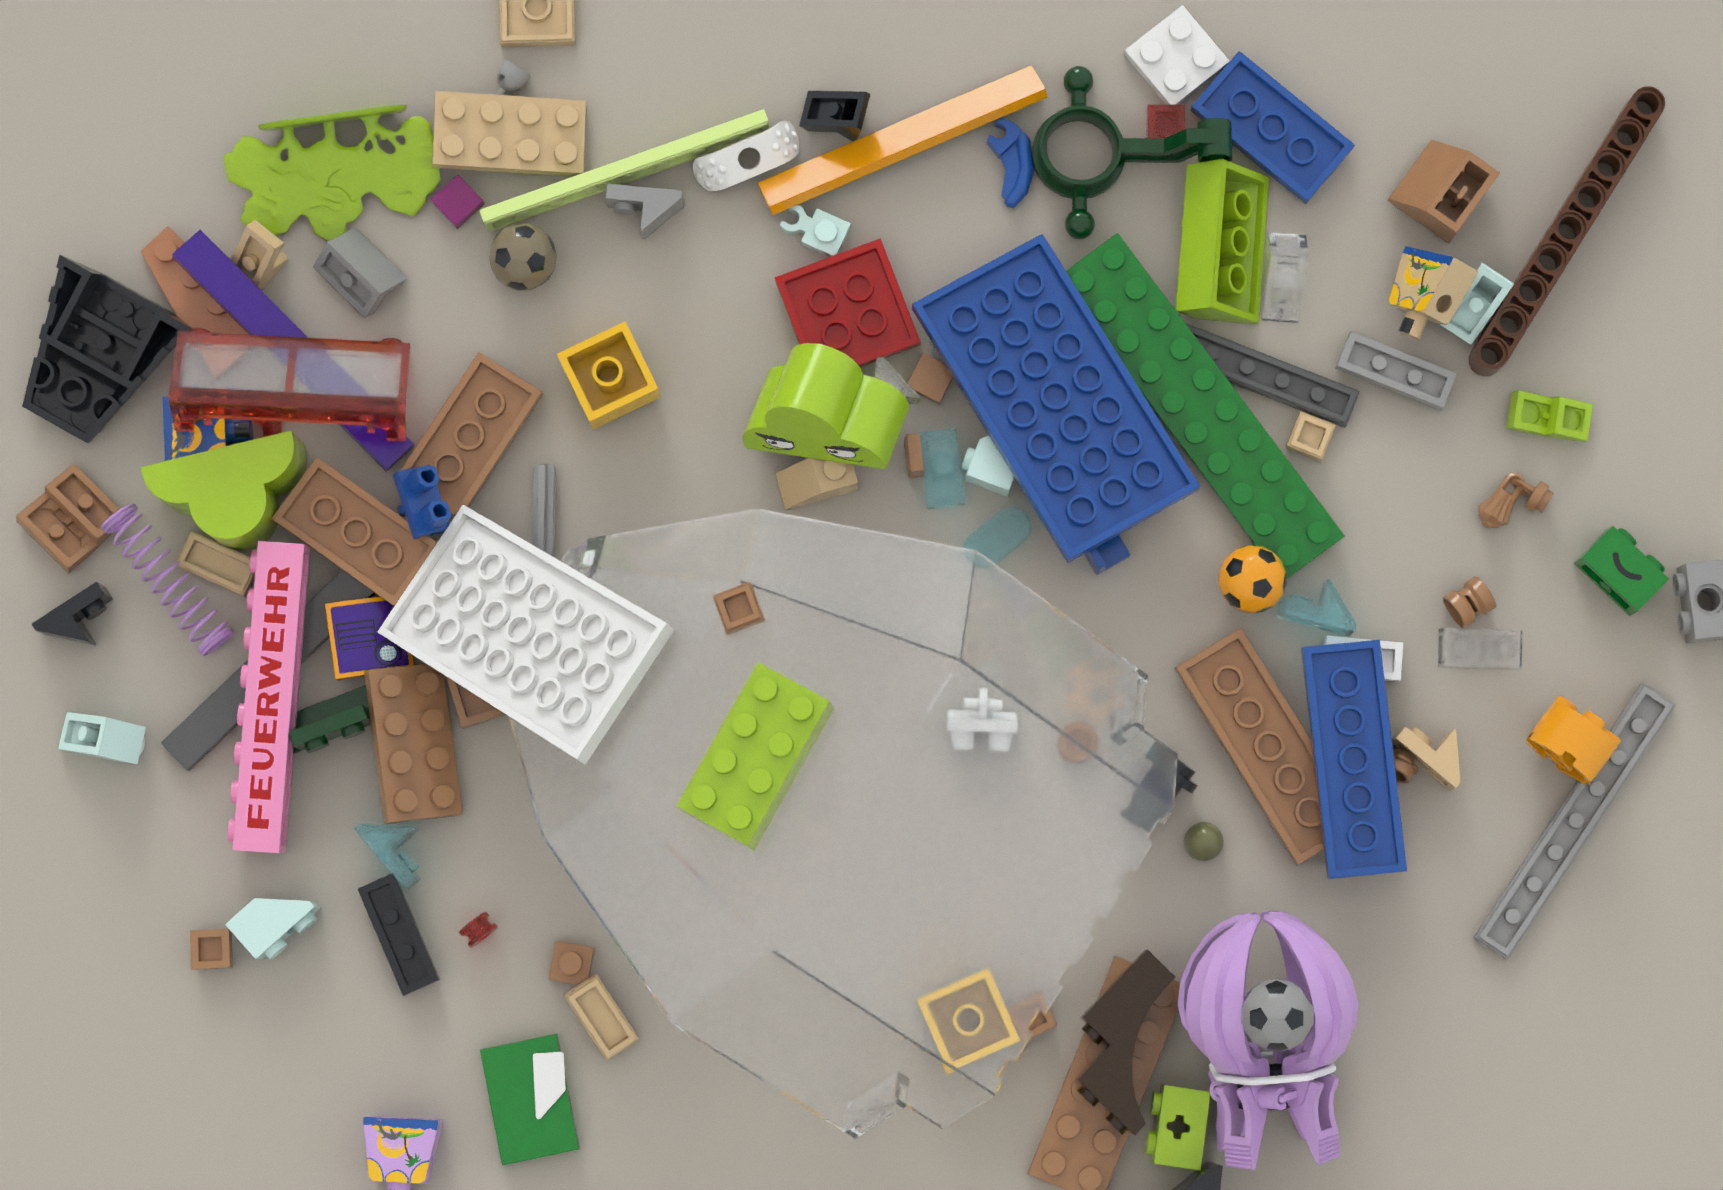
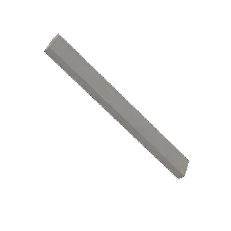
[1473,683,1675,960]

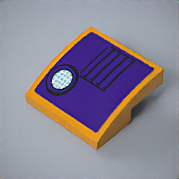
[325,597,415,681]

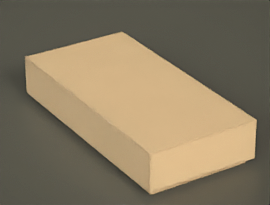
[176,530,255,598]
[564,973,639,1060]

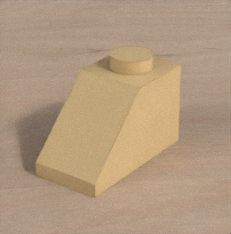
[775,458,859,510]

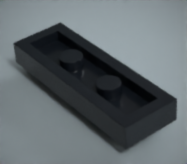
[358,873,440,996]

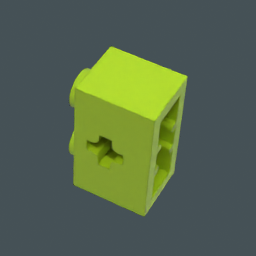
[1145,1084,1210,1171]

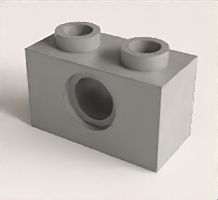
[1673,559,1723,643]

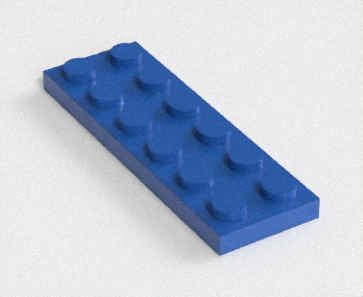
[1301,640,1407,879]

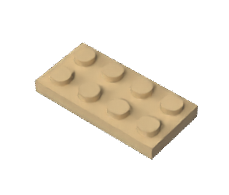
[432,91,586,177]

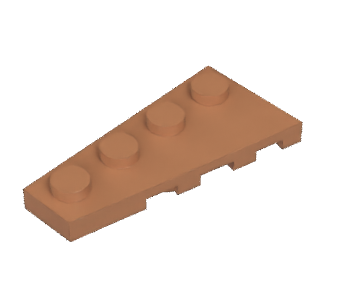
[140,226,260,386]

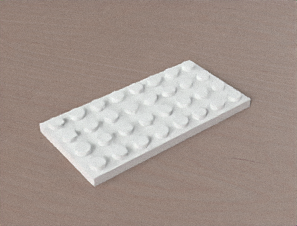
[377,505,675,765]

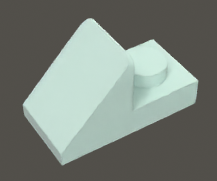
[1440,263,1514,345]

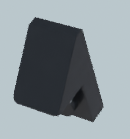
[799,91,870,142]
[32,582,113,645]

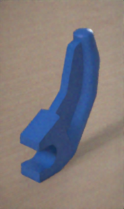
[987,117,1034,208]

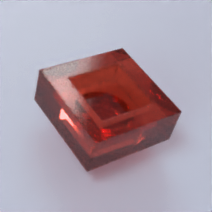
[1146,105,1185,139]

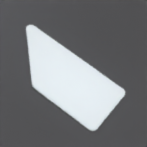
[533,1052,566,1119]

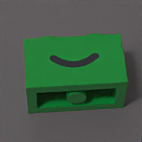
[1574,526,1669,616]

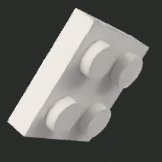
[1124,5,1230,110]

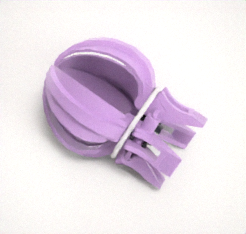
[1178,911,1359,1170]

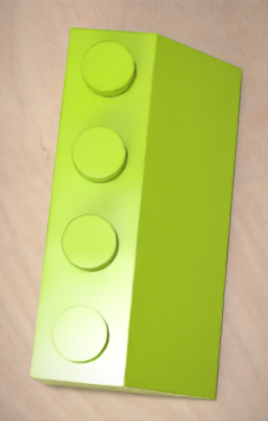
[1176,159,1270,324]

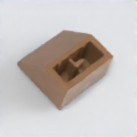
[1387,140,1500,243]

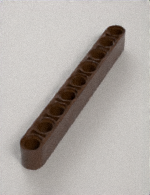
[1469,86,1665,376]

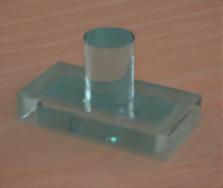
[919,428,966,509]

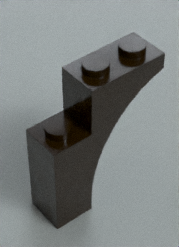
[1076,949,1176,1135]

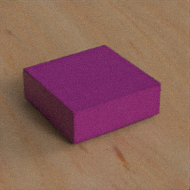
[430,175,485,229]

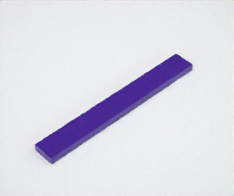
[172,230,414,472]

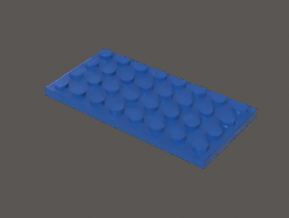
[911,234,1200,564]

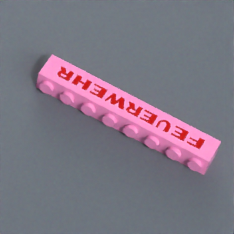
[228,541,310,853]

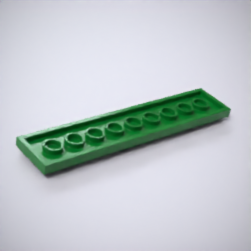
[1066,233,1345,579]

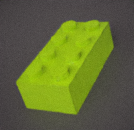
[676,662,834,851]

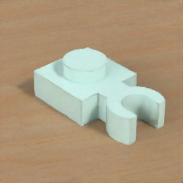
[780,205,851,257]

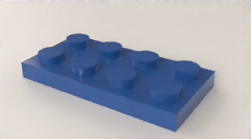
[1190,51,1355,204]

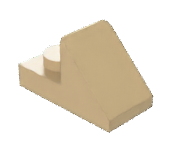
[231,220,288,291]
[1392,726,1461,791]

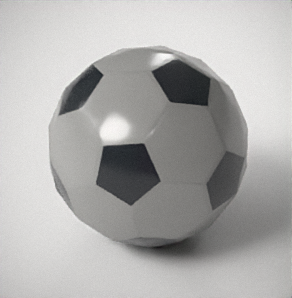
[1241,978,1314,1052]

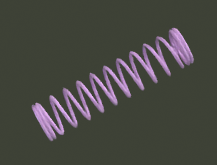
[101,503,234,656]

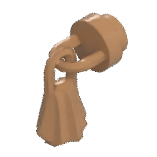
[1478,473,1554,528]

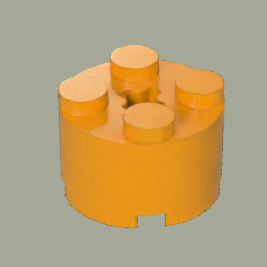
[1526,695,1621,785]

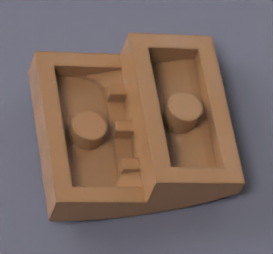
[16,463,120,574]

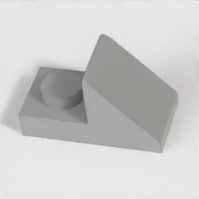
[606,184,684,239]

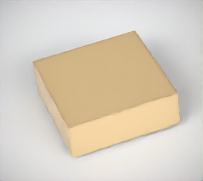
[1286,411,1336,462]

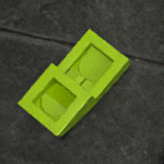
[1506,390,1593,442]

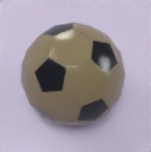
[489,223,557,291]

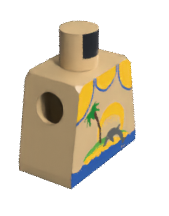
[1389,246,1478,340]

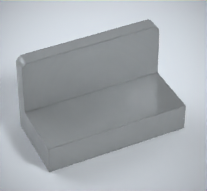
[313,228,406,318]

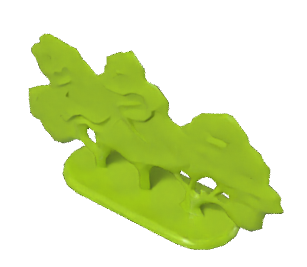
[223,105,441,241]

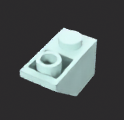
[225,898,321,960]

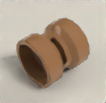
[1443,576,1497,629]

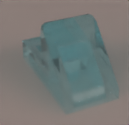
[1276,579,1357,636]
[354,824,421,889]

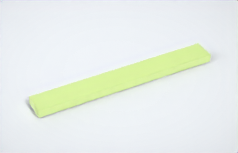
[479,109,769,232]

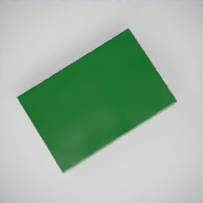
[480,1034,580,1165]

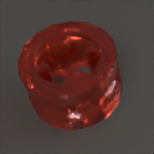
[459,912,498,948]

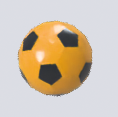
[1218,545,1287,613]

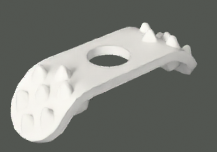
[693,120,799,191]

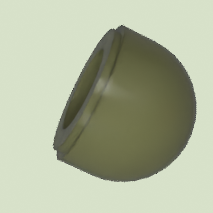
[1184,822,1224,861]

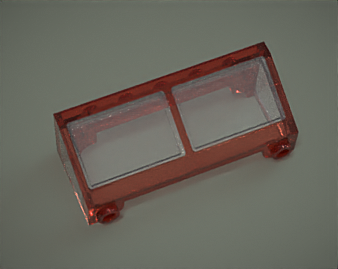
[168,328,411,442]

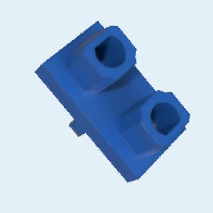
[393,465,452,539]

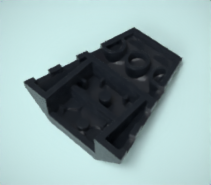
[22,255,192,443]

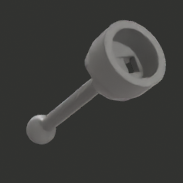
[496,60,530,95]

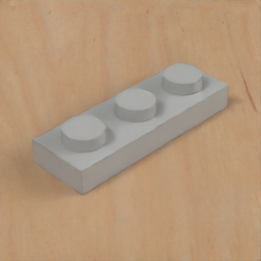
[1335,331,1457,411]

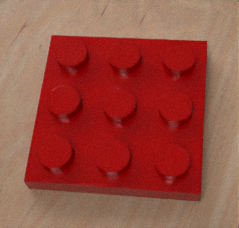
[774,238,921,368]

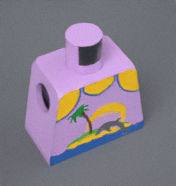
[363,1116,443,1190]

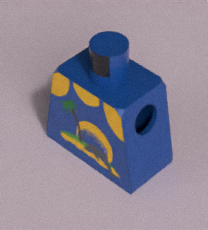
[162,397,254,461]

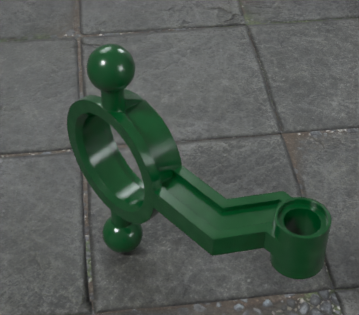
[1032,66,1232,239]

